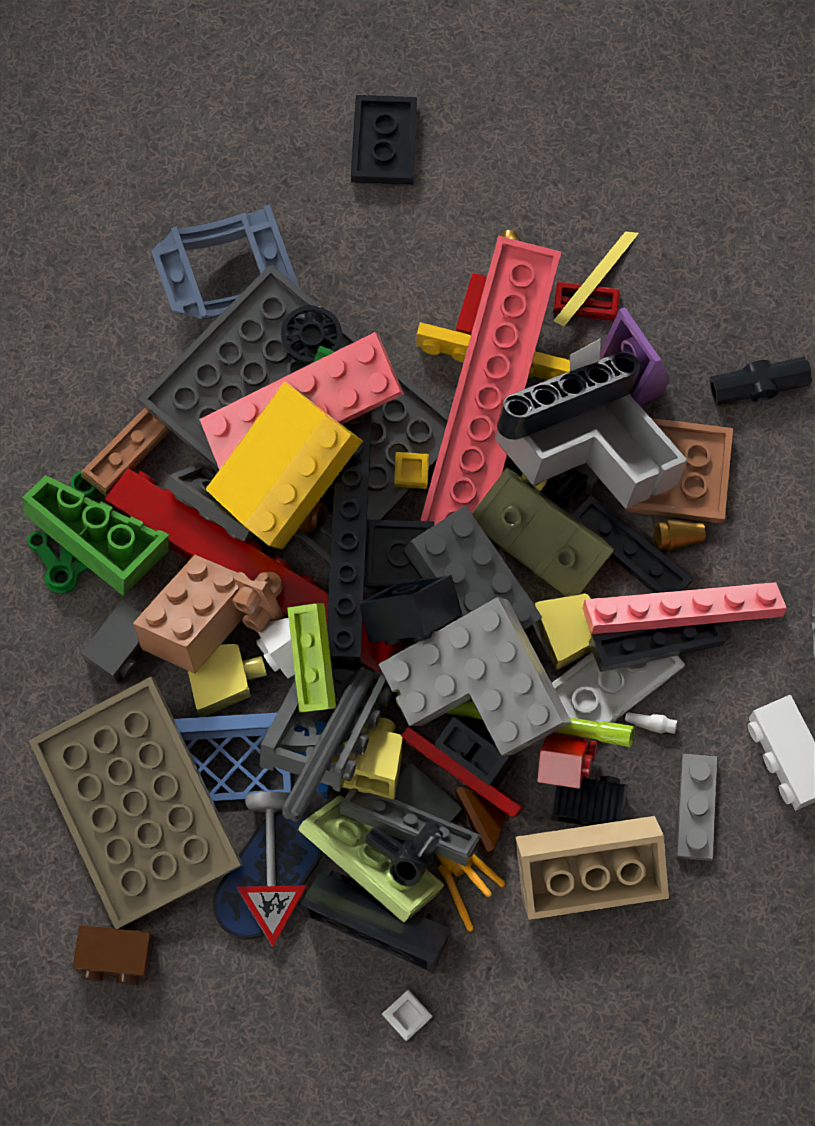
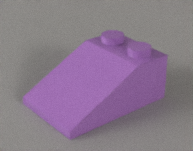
[600,307,670,406]

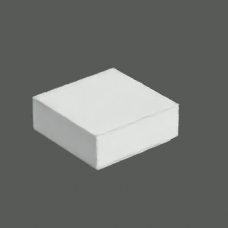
[382,989,433,1042]

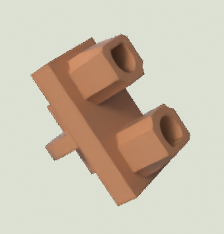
[232,572,284,632]

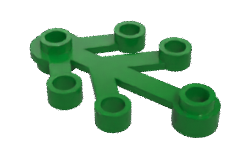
[27,470,98,594]

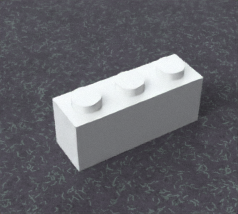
[748,695,815,811]

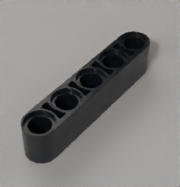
[497,352,641,440]

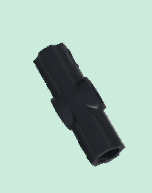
[709,356,812,405]

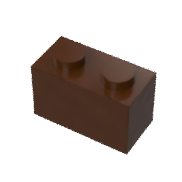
[72,925,154,985]

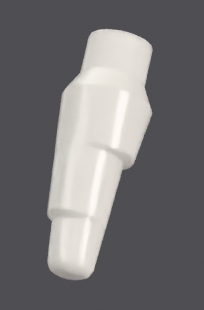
[625,712,677,734]

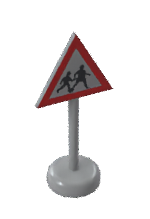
[236,792,307,947]

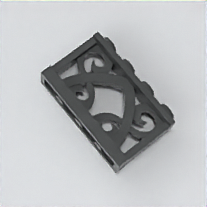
[260,668,392,792]

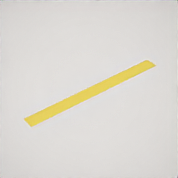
[553,231,639,327]

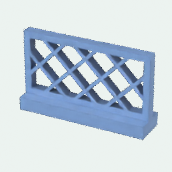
[174,713,291,801]

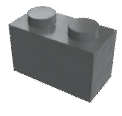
[81,600,146,684]

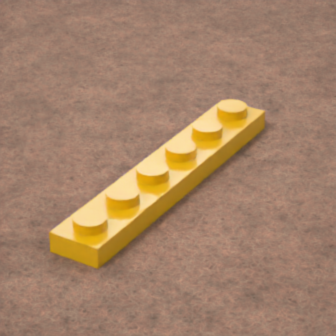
[417,322,570,381]

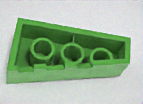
[22,475,169,596]

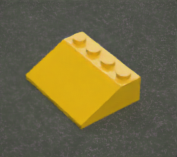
[205,381,363,550]

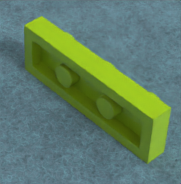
[287,603,336,712]

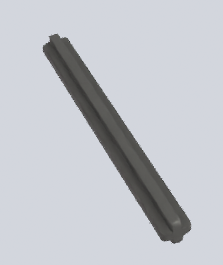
[282,667,374,822]

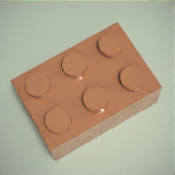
[133,555,248,674]

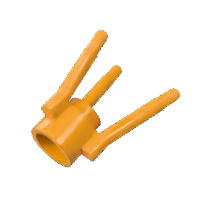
[436,854,505,932]

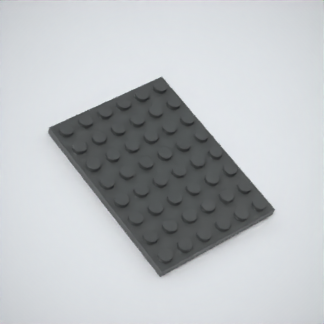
[138,264,449,567]

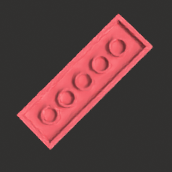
[199,332,404,470]

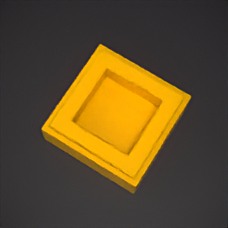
[394,452,429,489]

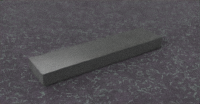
[339,788,481,866]

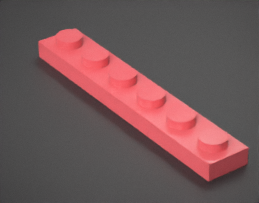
[582,582,787,635]

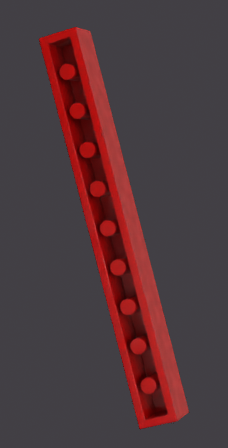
[105,468,404,673]

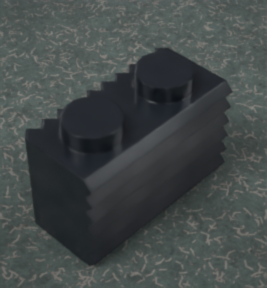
[551,776,628,826]

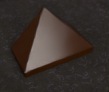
[456,787,506,858]

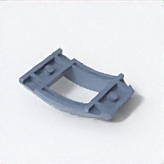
[151,204,300,319]

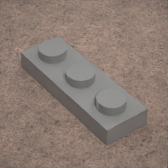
[676,754,717,861]

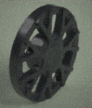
[281,305,342,365]

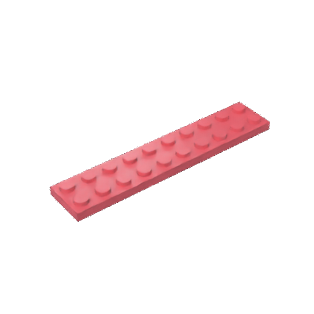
[420,236,561,525]

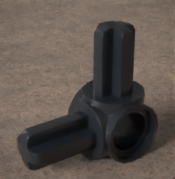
[365,823,443,887]

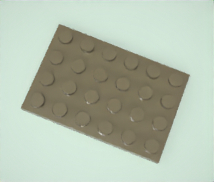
[29,677,243,929]

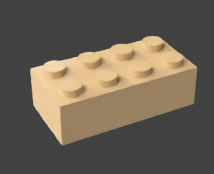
[515,816,669,920]

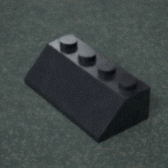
[301,871,451,973]

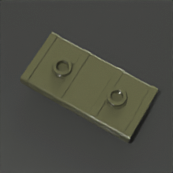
[472,468,614,597]

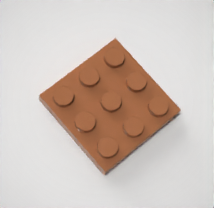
[624,418,733,524]

